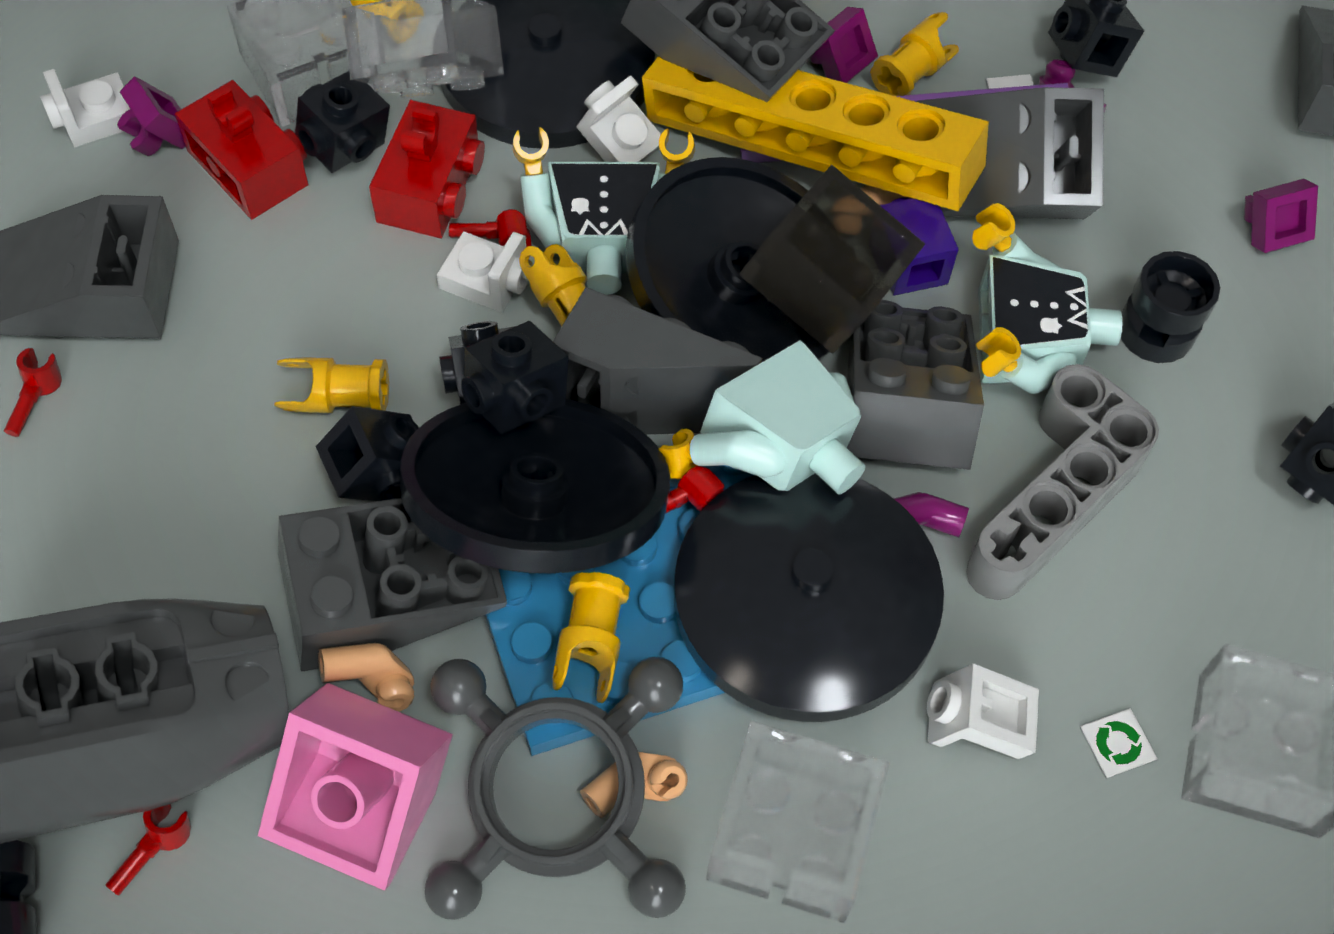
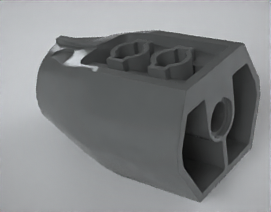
[0,598,289,844]

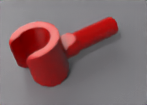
[449,209,532,247]
[3,348,62,437]
[665,466,724,514]
[105,804,191,896]

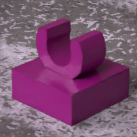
[810,7,878,83]
[117,76,185,156]
[1244,178,1318,253]

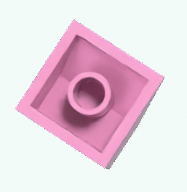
[258,683,453,891]

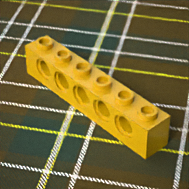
[642,56,989,211]

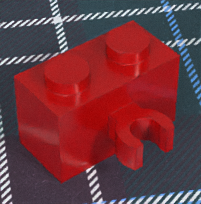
[175,80,309,220]
[369,99,485,239]

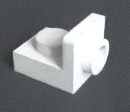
[40,69,130,148]
[576,75,661,162]
[437,231,532,313]
[927,663,1039,759]

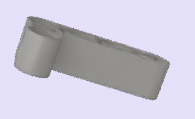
[966,364,1159,600]

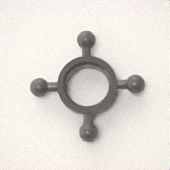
[424,657,686,920]

